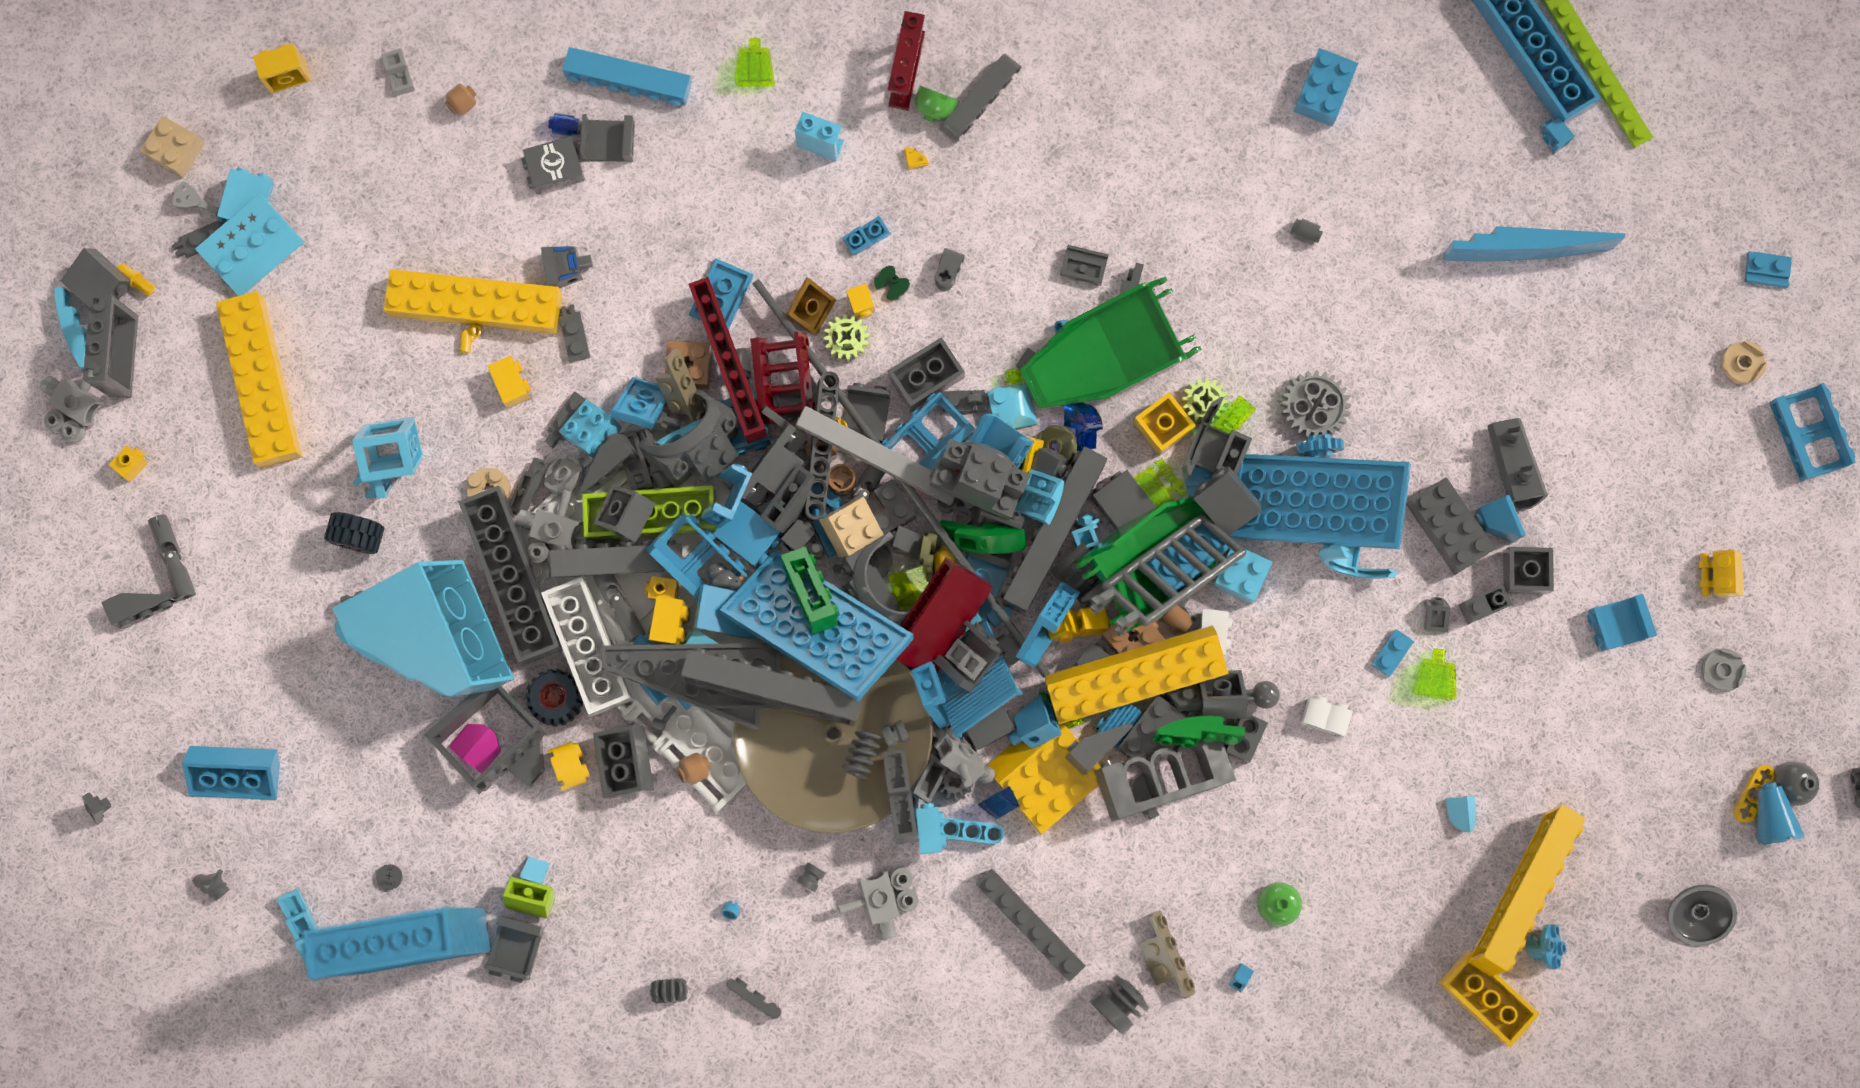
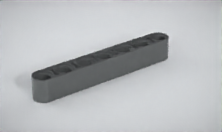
[803,371,840,521]

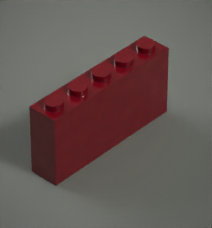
[896,557,993,672]

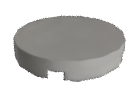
[544,456,584,496]
[1701,648,1746,692]

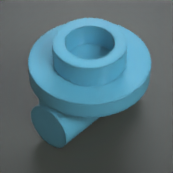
[1077,513,1100,530]

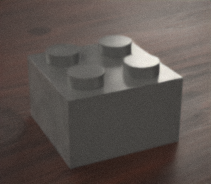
[1503,547,1554,595]

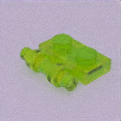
[1134,458,1188,507]

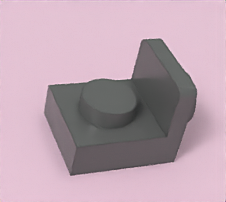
[1424,597,1450,632]

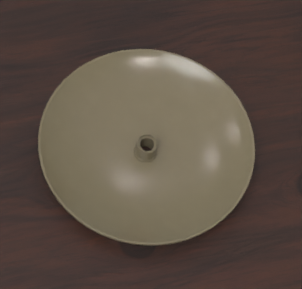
[734,652,933,833]

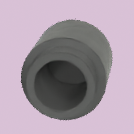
[1290,218,1323,246]

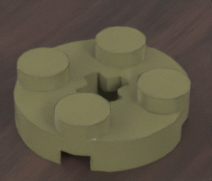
[1036,425,1077,466]
[918,531,937,575]

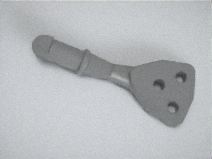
[172,182,219,217]

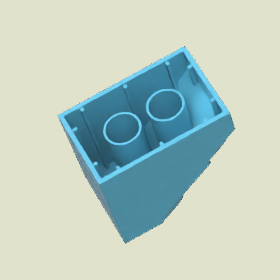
[333,560,514,697]

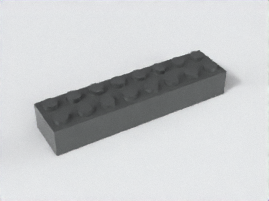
[1001,446,1108,616]
[458,486,563,666]
[681,648,863,727]

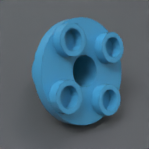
[1526,924,1566,970]

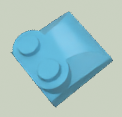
[987,384,1038,429]

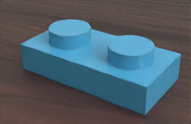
[1371,629,1414,677]

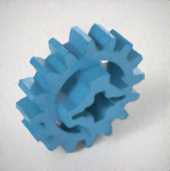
[1296,434,1344,458]

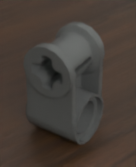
[935,248,965,291]

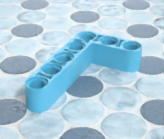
[912,793,1004,845]

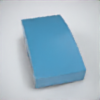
[842,216,891,255]

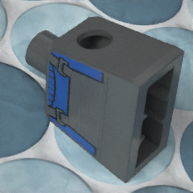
[541,246,593,288]

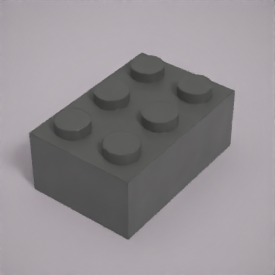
[887,337,965,412]
[593,725,654,799]

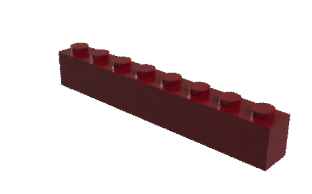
[688,277,768,444]

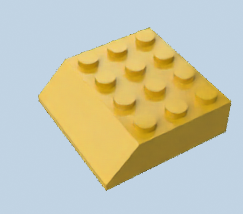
[988,717,1101,835]

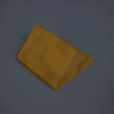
[786,277,836,336]

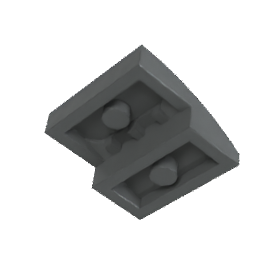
[1050,542,1101,602]

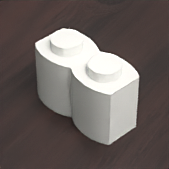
[1300,695,1353,737]

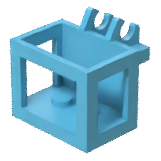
[352,417,423,499]

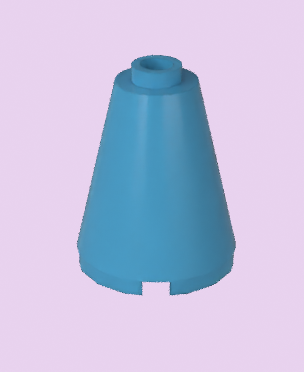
[1757,782,1804,844]

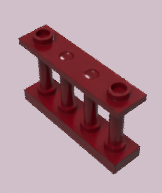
[888,11,925,111]
[750,332,815,424]

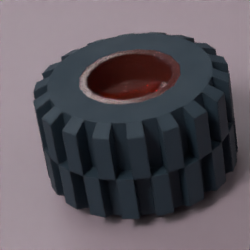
[324,512,385,554]
[526,669,583,727]

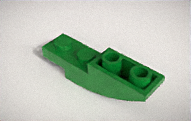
[939,519,1026,554]
[1152,716,1245,748]

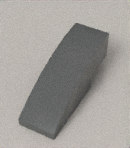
[911,736,948,804]

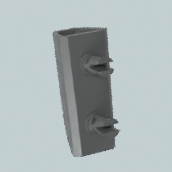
[1487,418,1548,512]

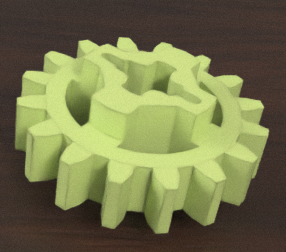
[823,314,870,362]
[1181,377,1229,424]

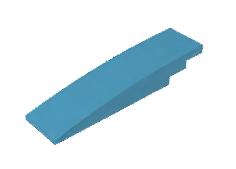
[1444,226,1625,261]

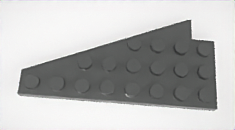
[601,643,781,731]

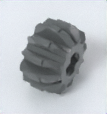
[938,768,973,802]
[650,978,688,1004]

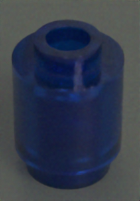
[548,113,580,136]

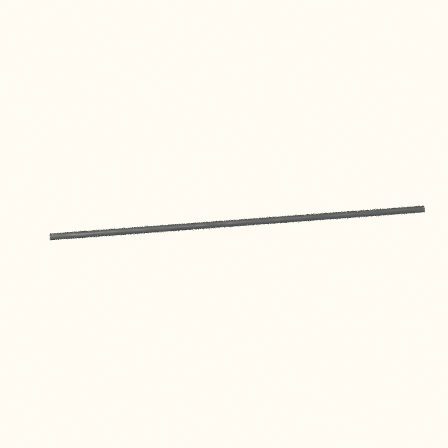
[753,279,1050,678]

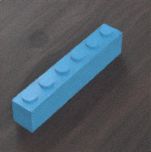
[562,47,692,106]

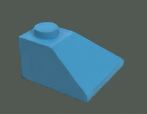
[1474,495,1526,544]

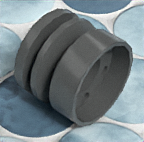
[1090,974,1150,1035]

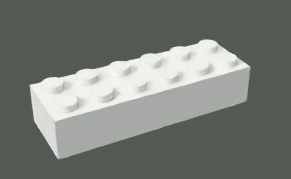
[541,576,633,717]

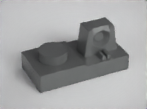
[942,390,986,414]
[82,792,111,825]

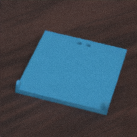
[937,621,1022,738]

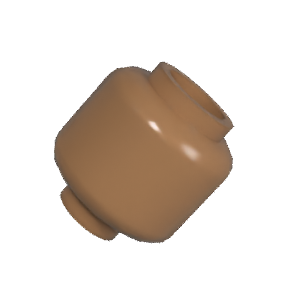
[445,84,477,115]
[676,753,711,785]

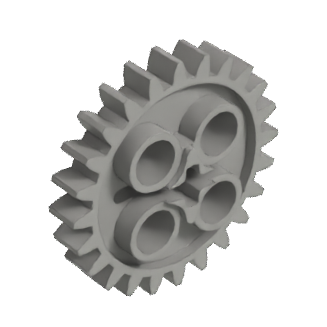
[1280,370,1351,439]

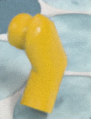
[459,325,482,353]

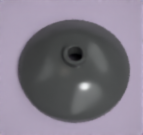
[1667,884,1737,946]

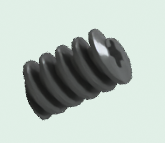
[842,731,883,780]

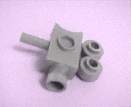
[40,370,106,442]
[516,489,584,563]
[934,726,995,787]
[838,868,919,940]

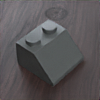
[593,485,656,542]

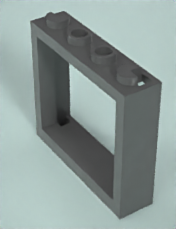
[83,295,139,398]
[424,686,546,794]

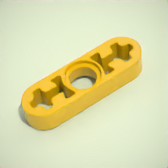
[1733,765,1776,823]

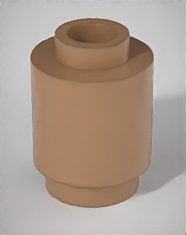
[1162,605,1194,634]

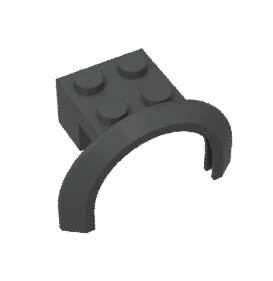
[1183,397,1252,479]

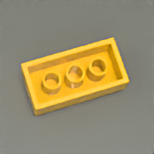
[1437,951,1540,1047]

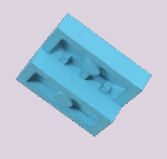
[1015,469,1064,525]

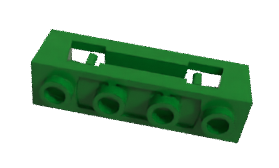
[781,547,840,635]

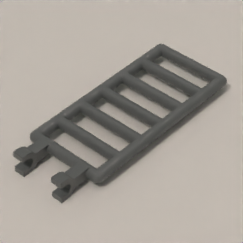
[1090,514,1246,637]

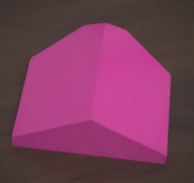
[449,724,501,774]

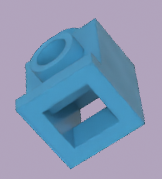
[1541,117,1575,155]

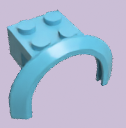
[1318,545,1398,579]

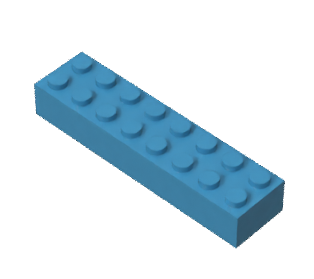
[1472,0,1601,124]

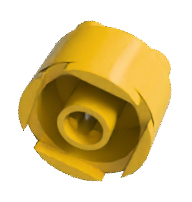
[547,741,590,791]

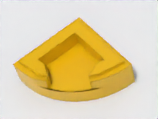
[904,148,929,170]

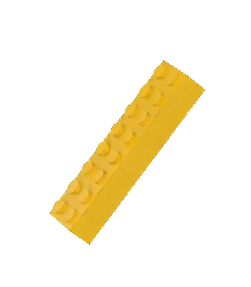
[384,269,563,334]
[216,291,302,468]
[1045,625,1228,724]
[1468,804,1585,976]

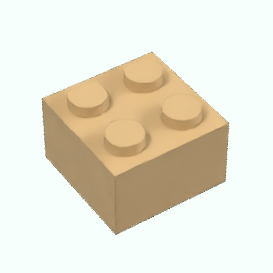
[140,116,205,178]
[819,497,884,558]

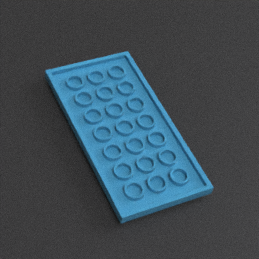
[1230,454,1411,550]
[720,550,913,701]

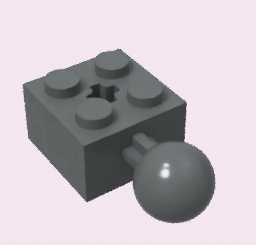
[1197,670,1280,719]

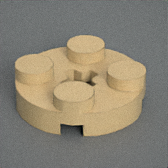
[1721,341,1767,385]
[467,468,511,499]

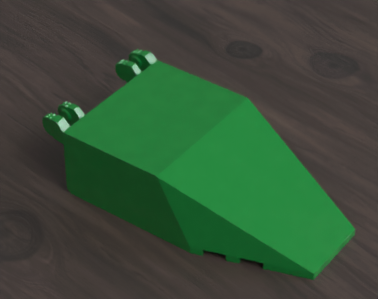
[1020,277,1202,408]
[1075,497,1218,636]

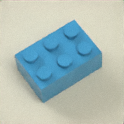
[1293,48,1358,127]

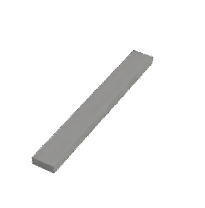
[795,406,954,506]

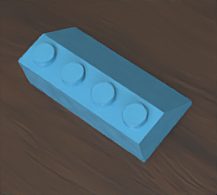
[182,746,280,800]

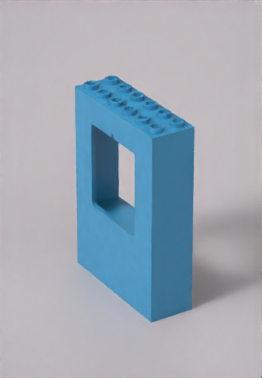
[303,907,491,980]

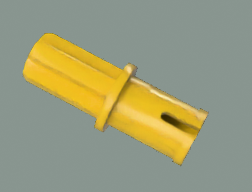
[117,263,155,296]

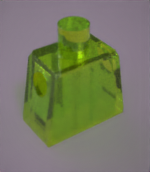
[734,37,776,87]
[1214,395,1256,433]
[1411,648,1457,701]

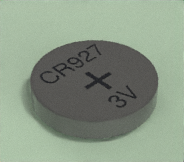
[376,864,403,890]

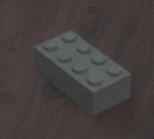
[1406,477,1496,575]

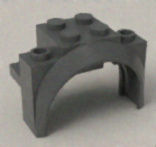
[638,390,740,488]
[715,404,808,507]
[929,439,1030,521]
[842,532,910,626]

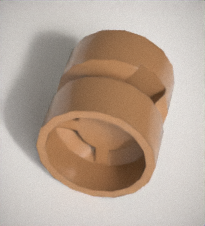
[828,464,856,496]

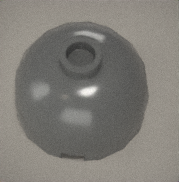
[1772,762,1819,806]

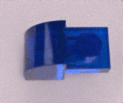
[1064,402,1103,452]

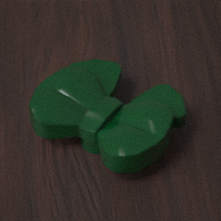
[874,265,910,301]

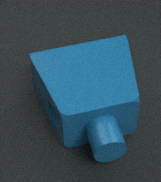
[1008,695,1061,748]

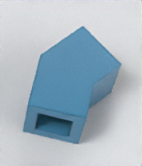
[987,607,1011,627]
[1229,963,1254,993]

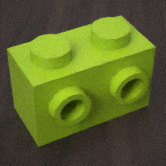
[503,877,555,919]

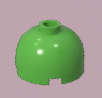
[916,86,959,123]
[1257,882,1302,926]

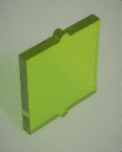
[888,565,930,609]

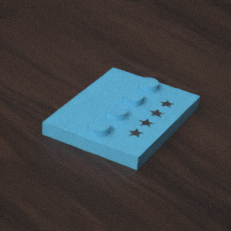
[195,193,305,296]

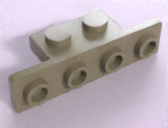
[655,349,706,423]
[1139,910,1195,999]

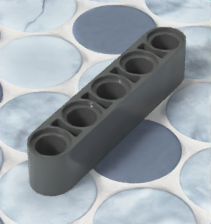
[940,53,1021,143]

